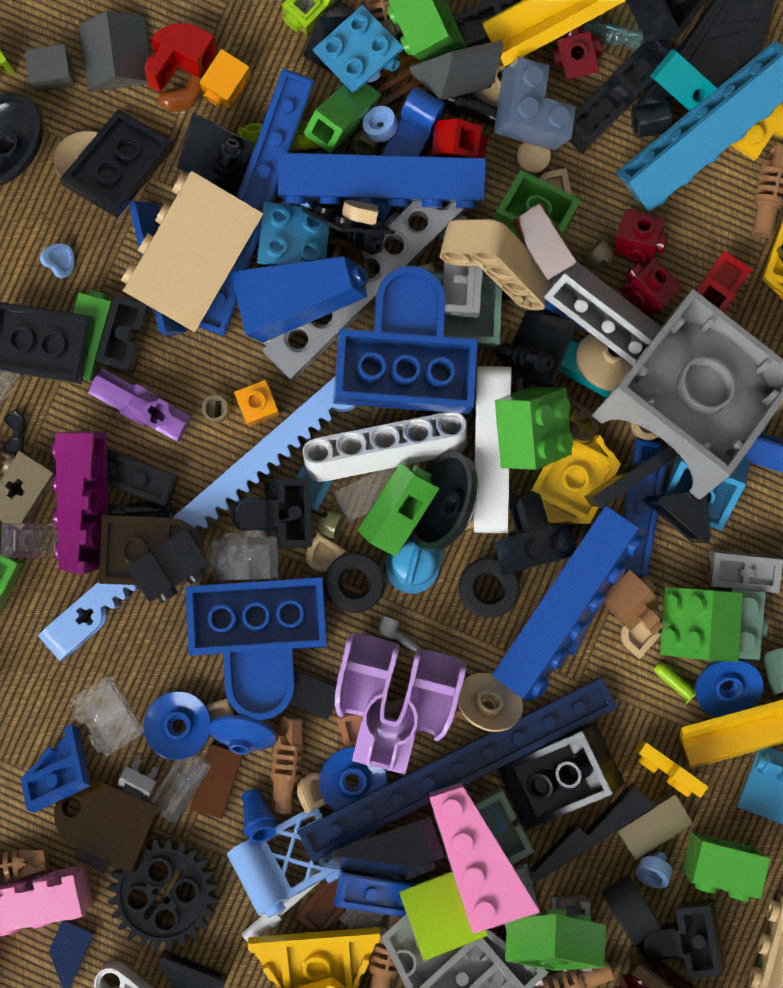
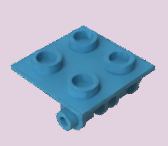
[312,5,404,94]
[257,202,329,267]
[737,747,783,824]

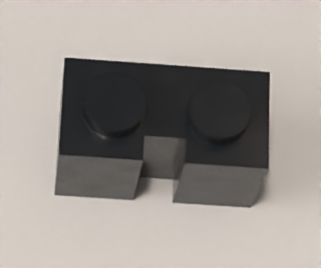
[96,295,153,374]
[127,529,211,604]

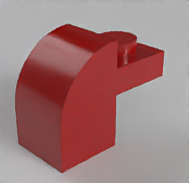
[144,23,218,93]
[430,118,488,158]
[695,250,752,313]

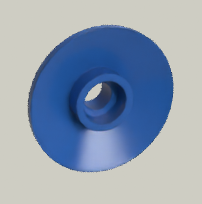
[695,659,763,717]
[144,692,211,760]
[209,715,277,754]
[319,747,387,811]

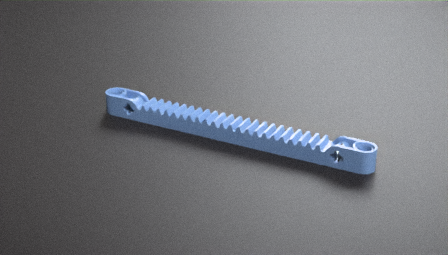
[38,377,356,662]

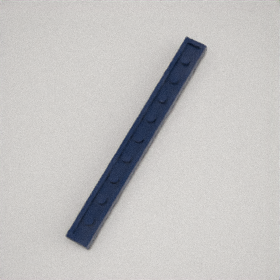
[297,677,617,862]

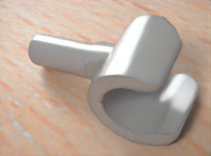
[378,615,420,653]

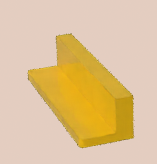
[482,0,626,66]
[679,700,783,769]

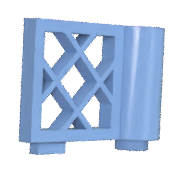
[227,808,344,918]

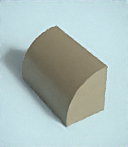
[617,790,693,861]

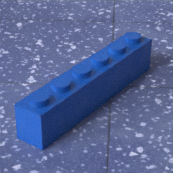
[278,153,486,209]
[491,506,646,700]

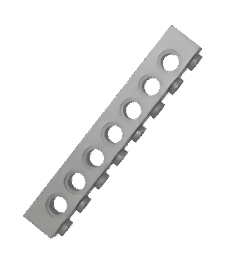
[262,201,468,382]

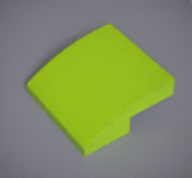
[399,871,488,961]

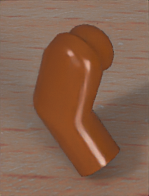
[158,74,202,112]

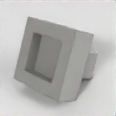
[117,759,158,801]

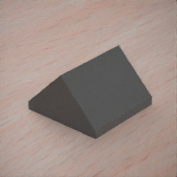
[79,11,150,92]
[410,40,503,100]

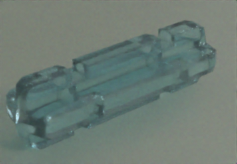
[581,19,644,51]

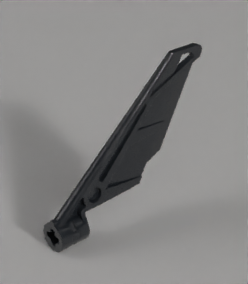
[631,0,775,138]

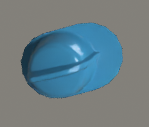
[386,534,445,594]

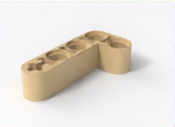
[439,219,551,311]

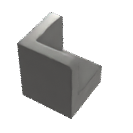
[25,44,75,92]

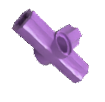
[89,368,192,442]

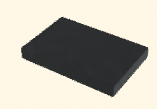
[60,109,174,218]
[0,302,95,385]

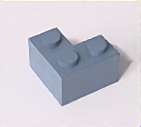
[494,57,576,151]

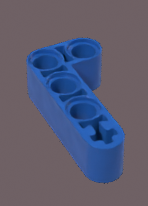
[374,86,445,224]

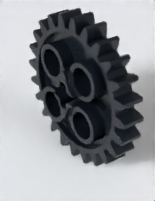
[107,837,219,950]

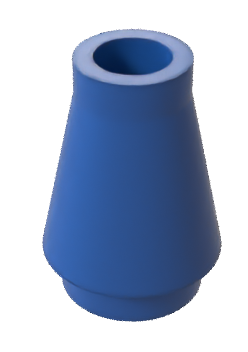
[241,789,277,843]

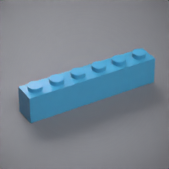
[616,41,783,212]

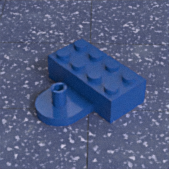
[333,266,478,414]
[185,577,328,720]

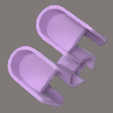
[335,633,466,774]

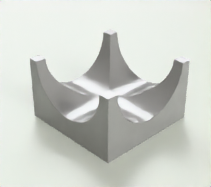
[592,289,783,500]

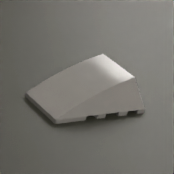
[381,914,549,988]

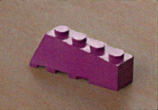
[52,431,108,574]

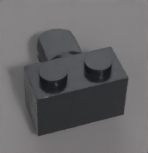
[231,478,312,549]
[494,491,577,575]
[644,899,726,979]

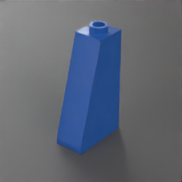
[231,257,368,343]

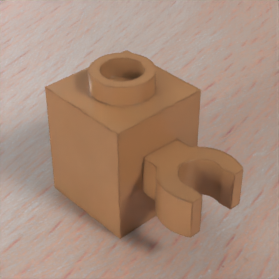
[605,570,664,635]

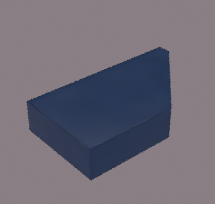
[49,920,96,988]

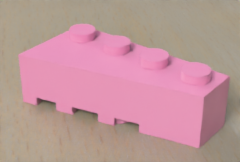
[429,782,540,934]
[0,864,94,936]

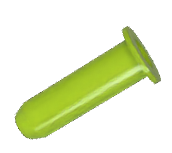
[654,662,696,704]

